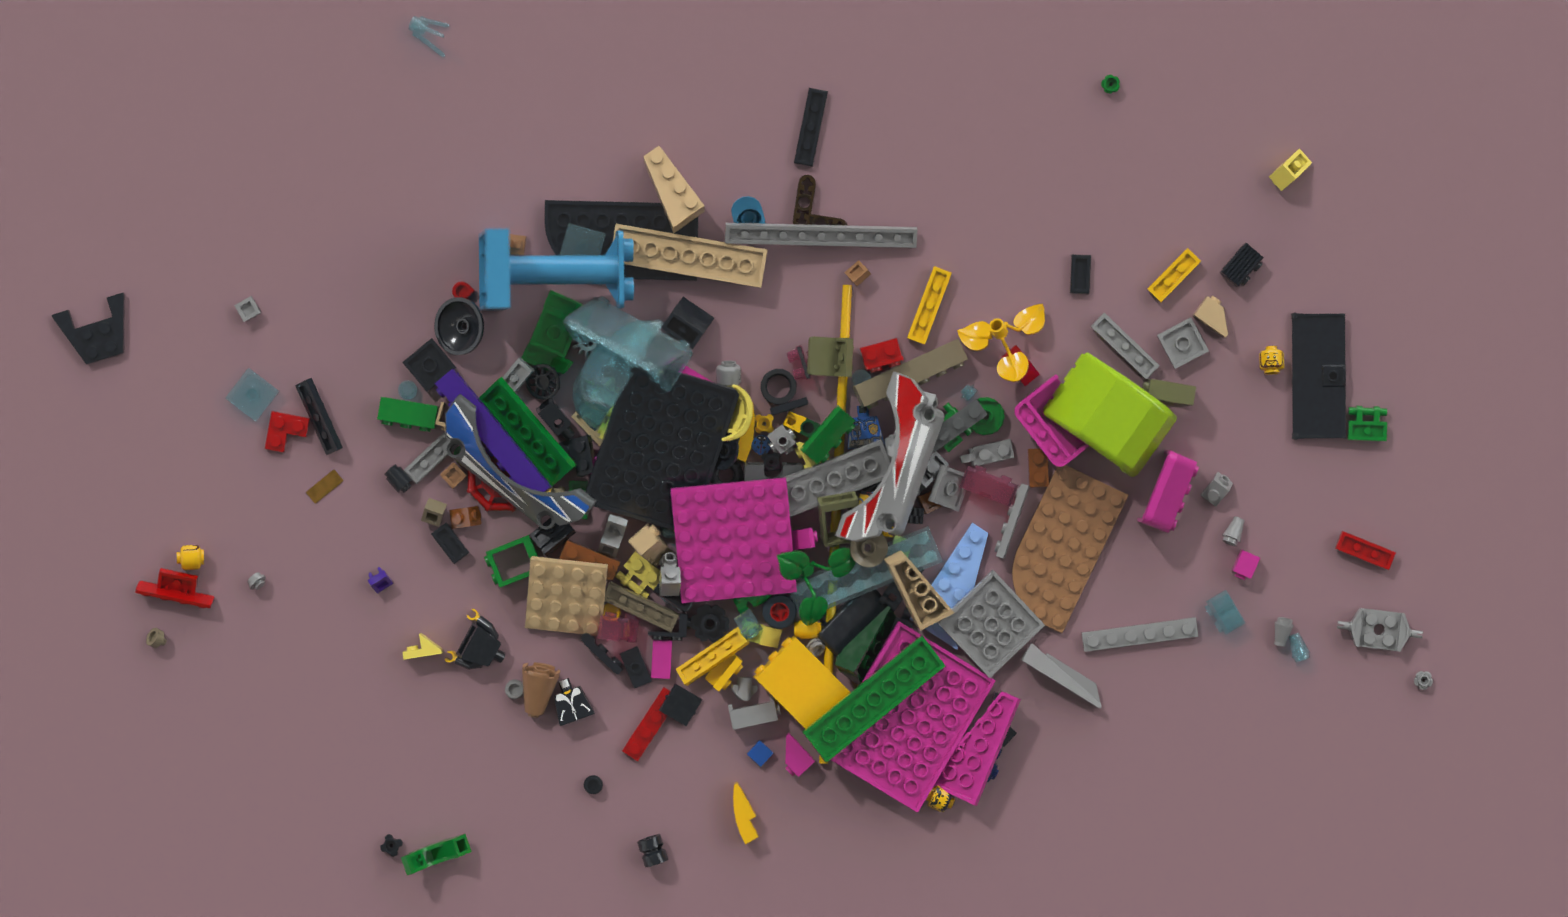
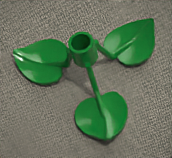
[777,547,856,626]

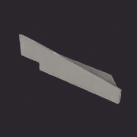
[1021,643,1102,708]

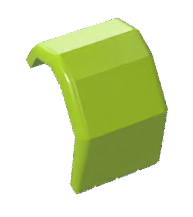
[1042,353,1177,477]

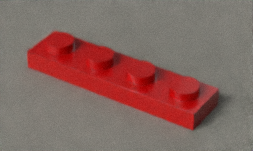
[622,687,670,761]

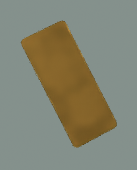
[306,469,343,503]

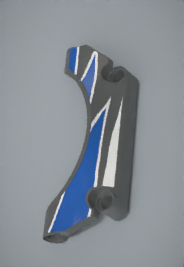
[445,394,597,530]

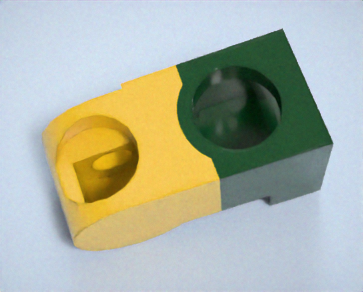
[783,411,821,438]

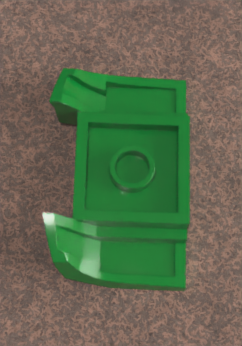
[521,290,591,375]

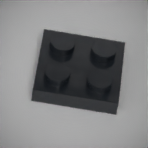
[402,338,457,392]

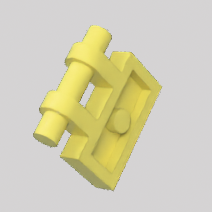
[615,551,660,598]

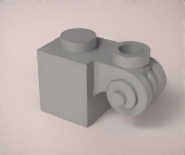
[659,552,681,596]

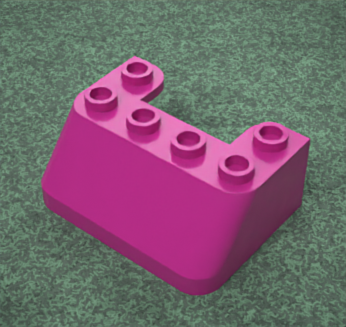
[1014,374,1089,467]
[1137,450,1199,533]

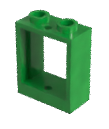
[484,534,538,587]

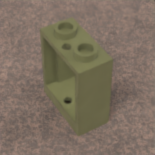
[1142,379,1196,406]
[817,491,859,547]

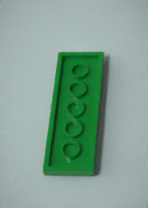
[479,377,576,486]

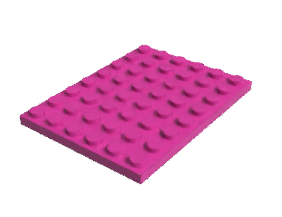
[831,621,996,813]

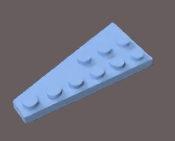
[910,523,988,650]

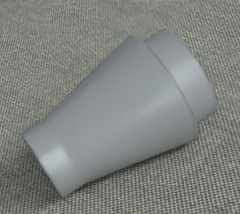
[1222,516,1245,546]
[1274,617,1294,647]

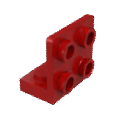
[860,338,904,373]

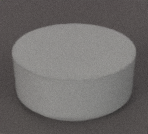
[505,679,523,699]

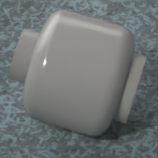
[716,360,741,388]

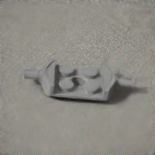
[1337,608,1423,652]

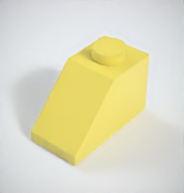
[1269,148,1312,191]

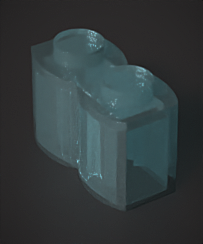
[1204,590,1245,635]

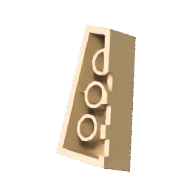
[643,146,705,233]
[629,524,673,567]
[884,550,954,631]

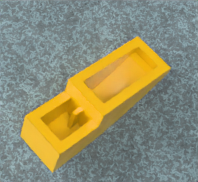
[737,402,755,462]
[733,781,759,844]

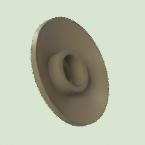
[850,533,888,567]

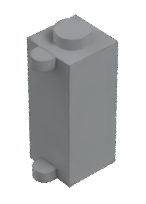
[728,696,781,730]

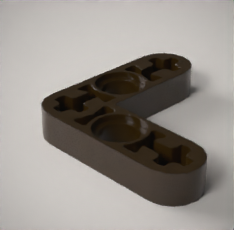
[793,175,848,226]

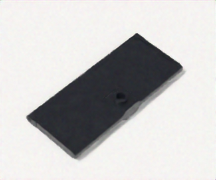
[1291,312,1346,440]

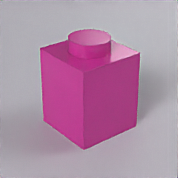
[1232,550,1260,580]

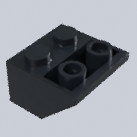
[661,296,714,349]

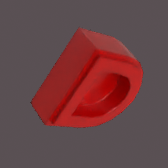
[452,281,475,299]

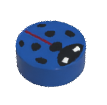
[752,435,771,454]

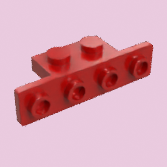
[135,568,214,608]

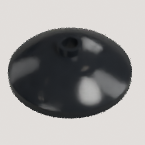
[434,297,484,355]

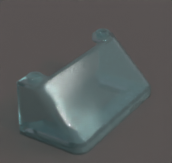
[563,296,693,392]

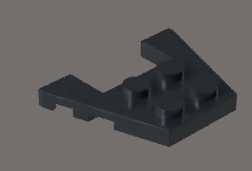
[52,293,125,365]

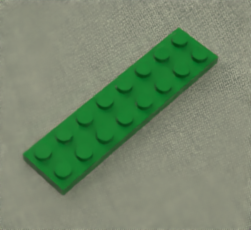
[802,635,946,763]

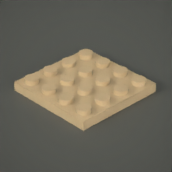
[525,556,608,636]

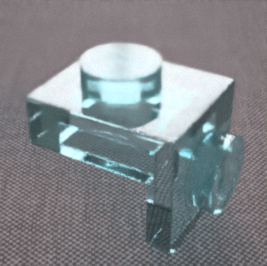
[734,608,762,639]

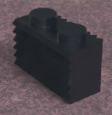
[1220,243,1264,287]

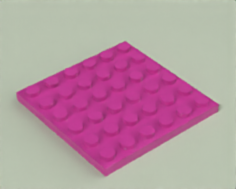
[671,477,797,603]

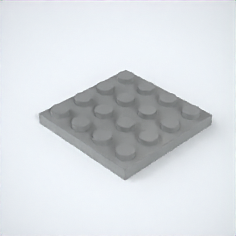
[937,570,1045,678]

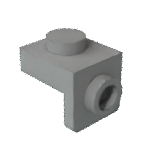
[1201,472,1233,506]

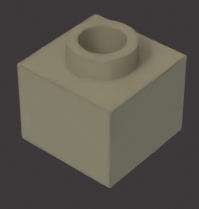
[421,498,447,527]

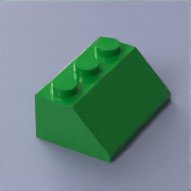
[800,405,856,464]

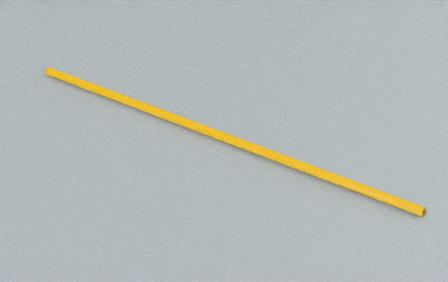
[819,285,852,764]

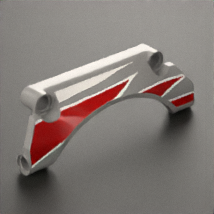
[835,372,944,542]

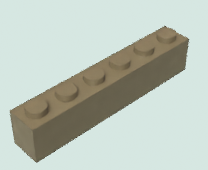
[852,338,968,409]

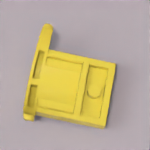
[721,384,753,441]

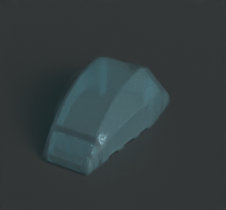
[572,320,664,431]

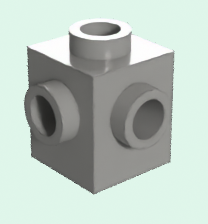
[767,424,797,455]

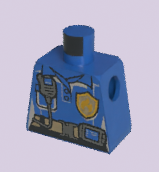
[847,406,884,449]

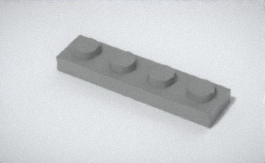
[1090,313,1160,379]
[994,483,1030,559]

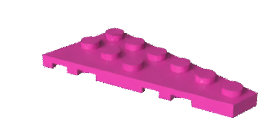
[934,691,1021,806]

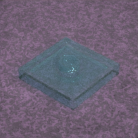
[560,223,606,255]
[225,368,279,421]

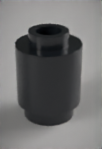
[384,464,412,493]

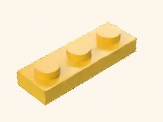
[1147,248,1201,303]

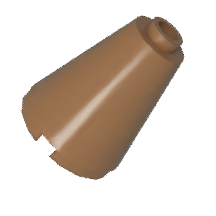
[522,662,560,718]

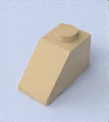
[1192,296,1228,338]

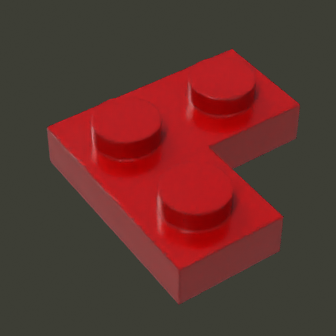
[264,411,310,452]

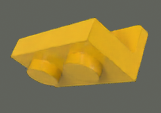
[705,654,743,691]

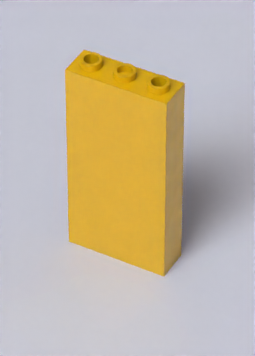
[753,636,850,729]

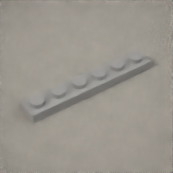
[1081,617,1198,652]

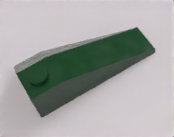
[835,606,896,685]

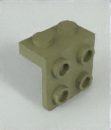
[807,336,854,377]

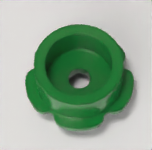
[1101,75,1120,94]

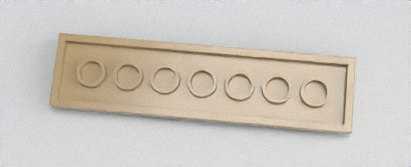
[613,224,768,288]

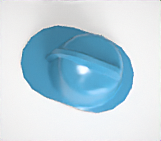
[731,196,766,224]

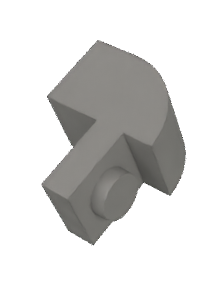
[598,514,628,558]

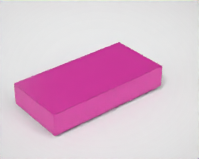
[651,639,672,679]

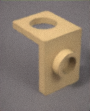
[435,402,446,431]

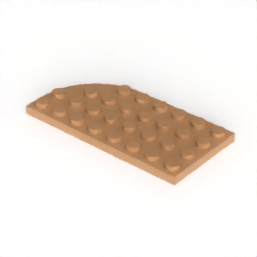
[1012,465,1129,633]

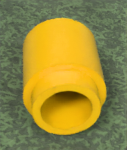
[794,620,822,639]

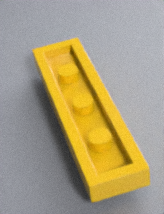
[907,266,952,345]
[676,627,750,686]

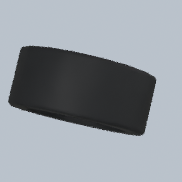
[761,369,797,405]

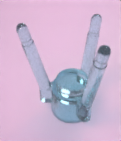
[408,16,449,57]

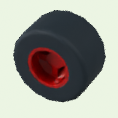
[763,594,797,629]

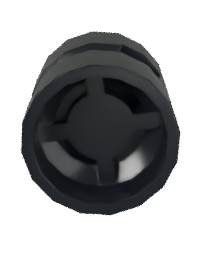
[637,834,669,867]

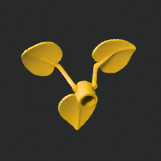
[957,304,1045,382]

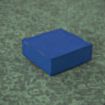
[747,740,774,767]

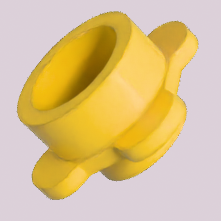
[755,414,774,433]

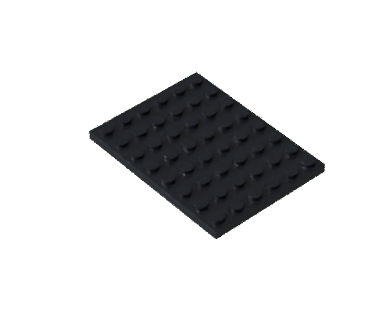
[585,357,739,531]

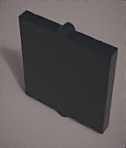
[659,683,703,726]

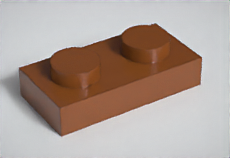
[1028,448,1049,487]

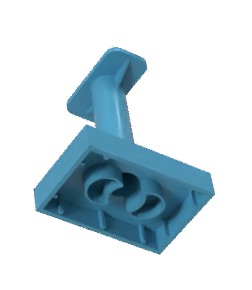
[479,229,634,311]

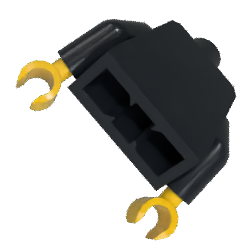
[445,609,506,670]

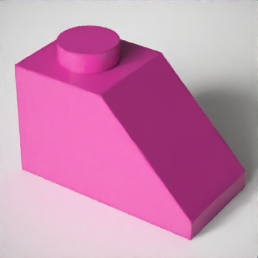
[785,732,815,777]

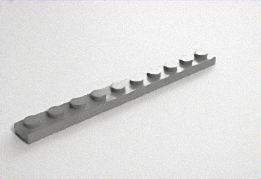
[725,223,918,248]

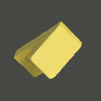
[743,620,782,648]
[402,633,443,660]

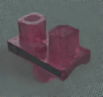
[787,345,811,380]

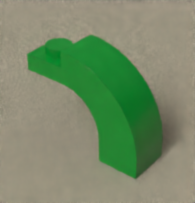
[401,834,472,875]

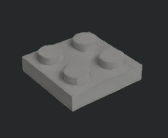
[1157,317,1209,369]
[928,464,971,512]

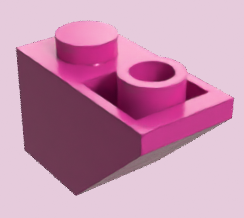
[791,527,818,550]

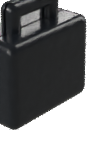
[818,582,887,658]

